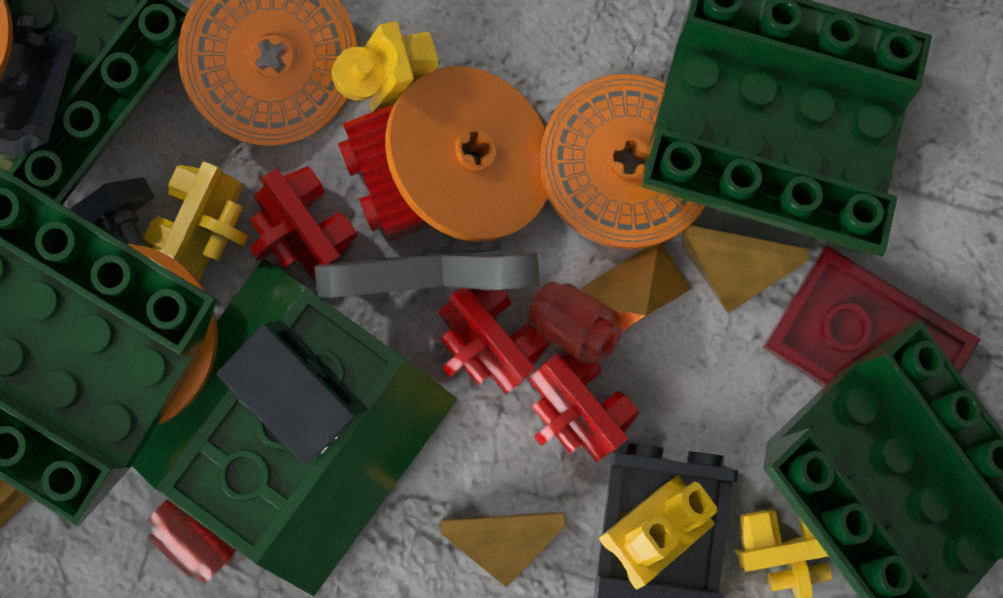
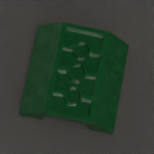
[0,0,189,205]
[641,0,932,257]
[0,167,217,526]
[132,258,458,596]
[763,320,1003,598]

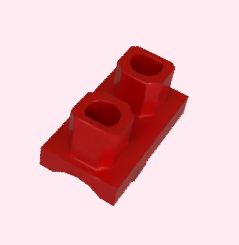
[249,166,358,283]
[438,288,548,395]
[527,346,639,463]

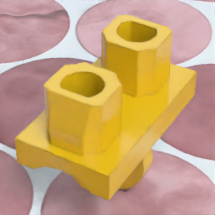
[331,21,439,112]
[143,161,249,281]
[598,475,718,590]
[734,509,832,598]

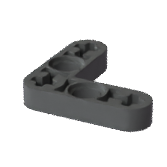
[314,250,540,298]

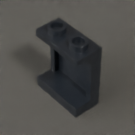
[593,443,739,598]

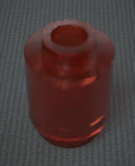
[529,281,622,364]
[147,499,237,585]

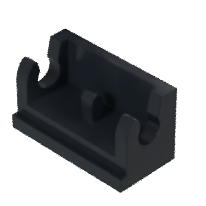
[0,15,78,159]
[215,320,368,466]

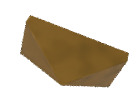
[681,225,810,314]
[558,244,691,352]
[440,512,565,588]

